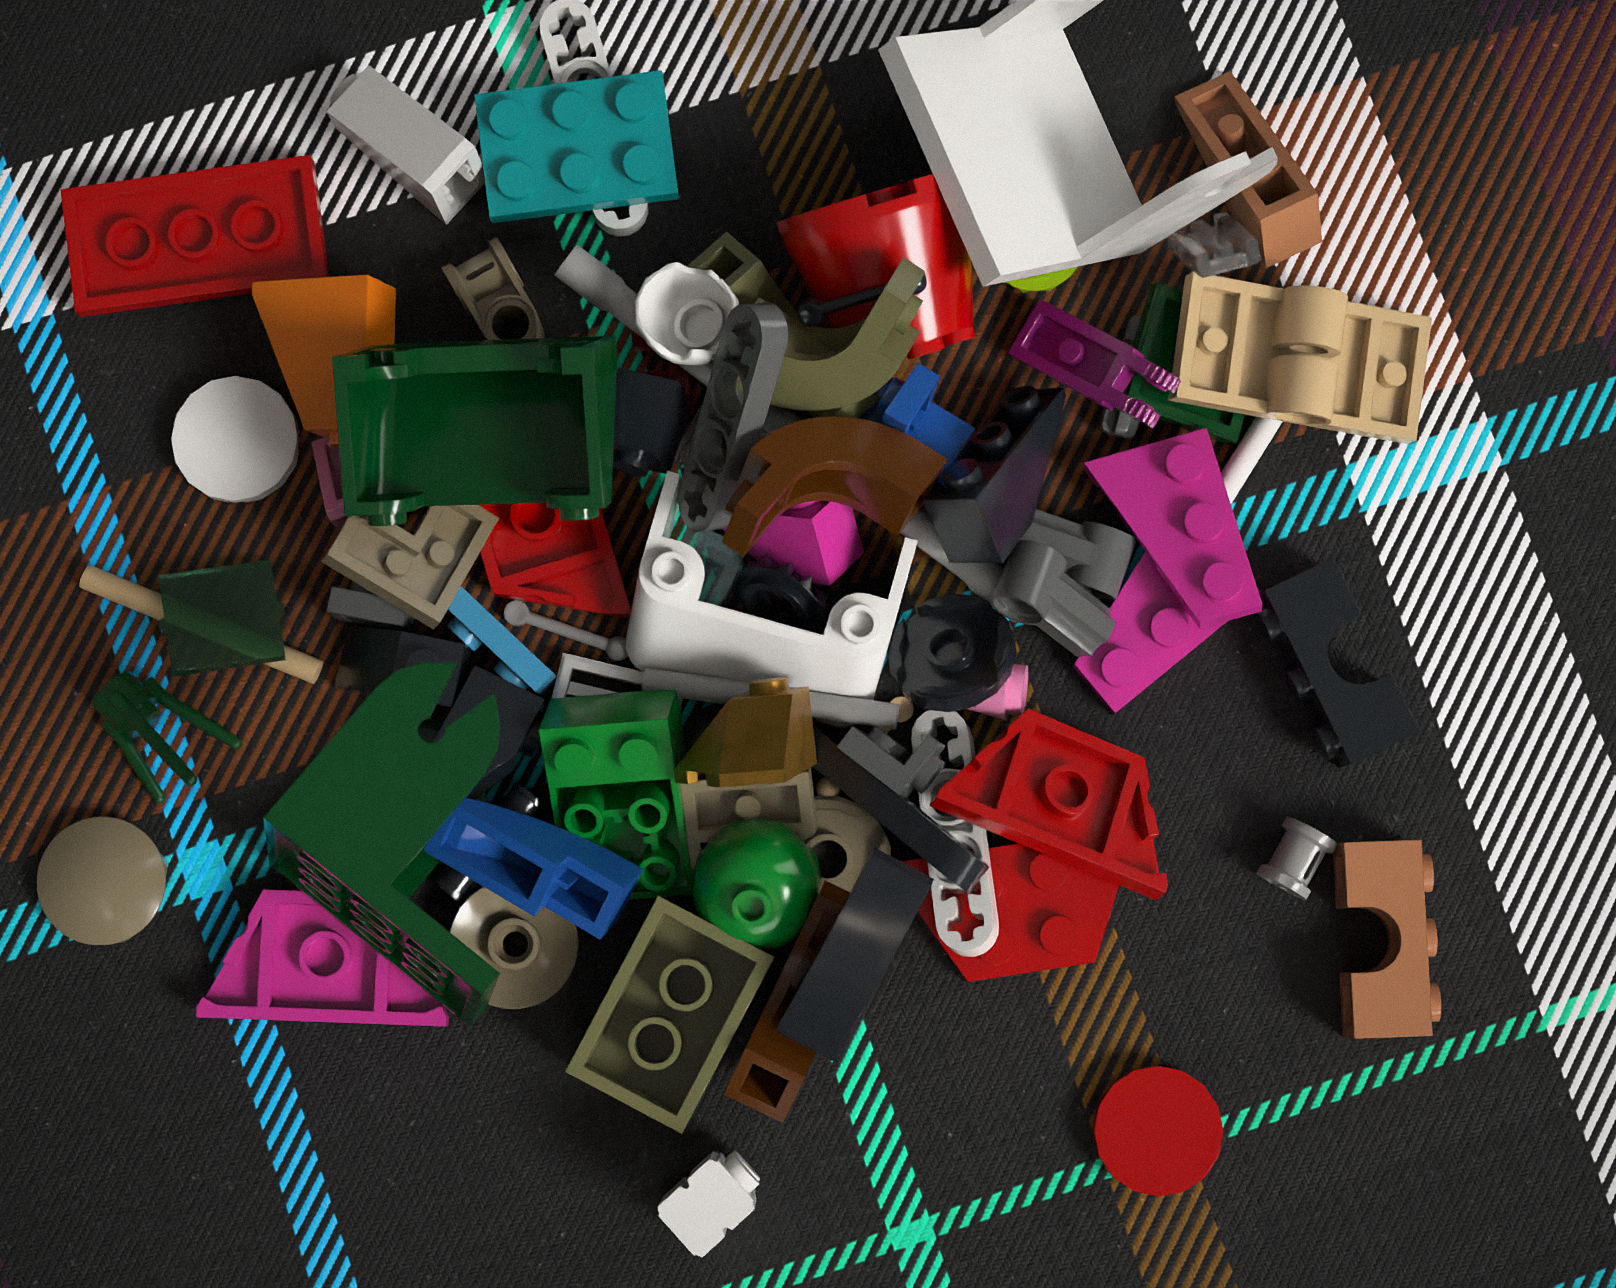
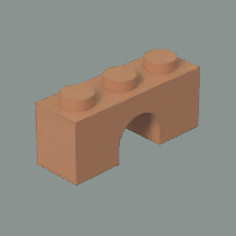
[1333,840,1441,1039]

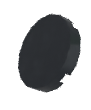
[887,594,1017,712]

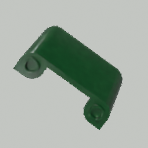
[332,336,617,526]

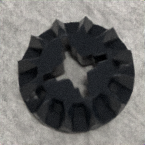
[736,556,831,635]

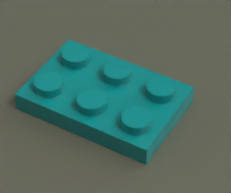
[474,70,679,223]

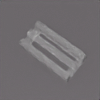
[1167,212,1261,278]

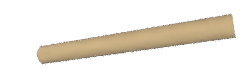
[79,565,323,684]

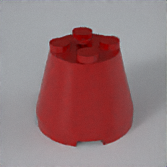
[777,174,976,359]

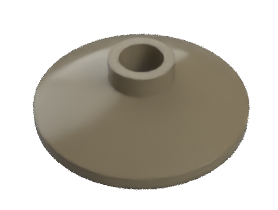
[450,887,579,1009]

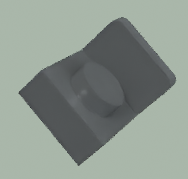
[326,581,415,633]
[837,726,945,797]

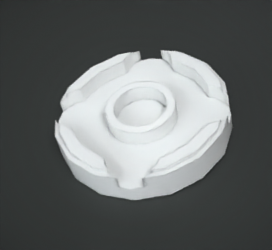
[171,376,300,503]

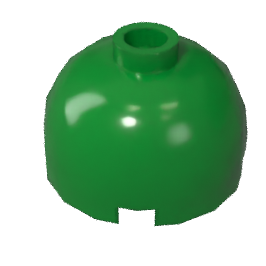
[691,817,822,951]

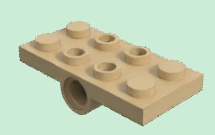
[1168,271,1432,444]

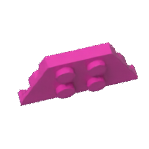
[196,890,449,1027]

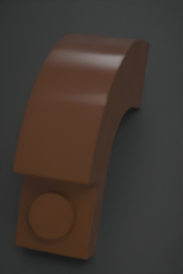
[721,416,948,557]
[724,880,849,1123]

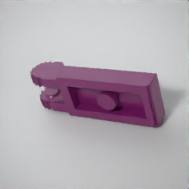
[1007,299,1181,428]

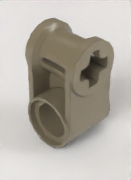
[441,237,545,340]

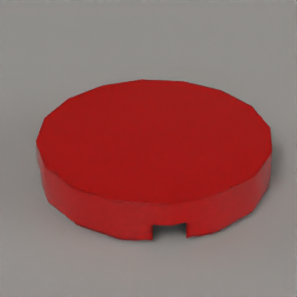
[1092,1065,1223,1197]

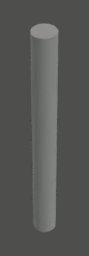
[642,667,899,730]

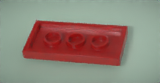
[60,155,329,317]

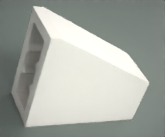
[326,65,485,225]

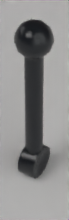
[797,274,927,327]

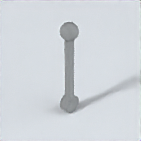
[504,600,628,661]

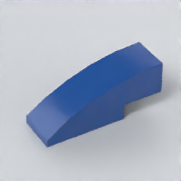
[424,798,644,939]

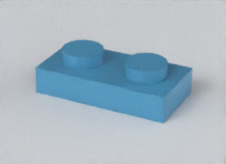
[446,587,557,697]

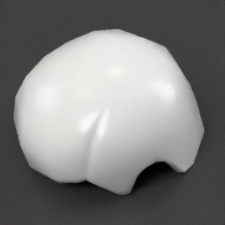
[634,262,739,366]

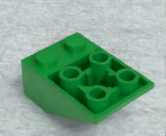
[539,690,693,900]

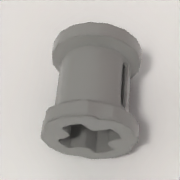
[1256,816,1338,900]

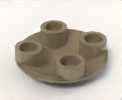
[37,817,167,945]

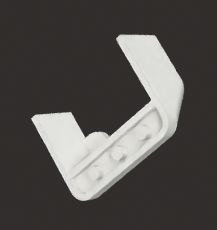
[626,471,918,728]

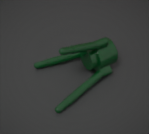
[92,671,242,804]

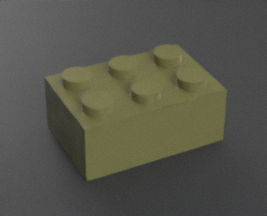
[565,896,775,1134]

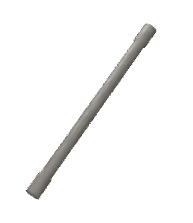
[554,245,1016,623]

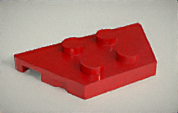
[479,503,632,618]
[929,708,1168,901]
[902,844,1119,982]

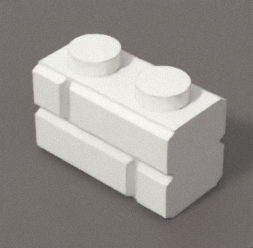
[657,1150,760,1257]

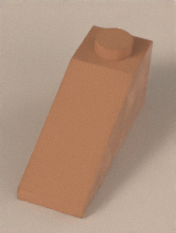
[1175,71,1322,268]

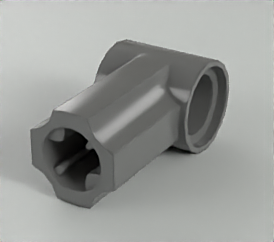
[1006,509,1137,601]
[990,540,1116,657]

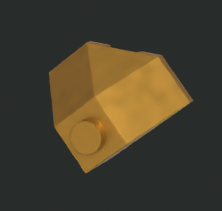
[674,677,817,787]

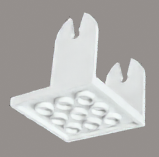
[878,0,1278,287]

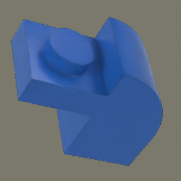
[859,363,976,480]

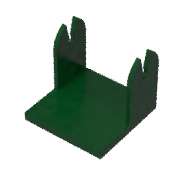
[263,662,501,1028]

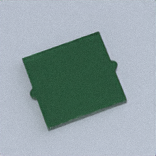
[158,560,286,677]

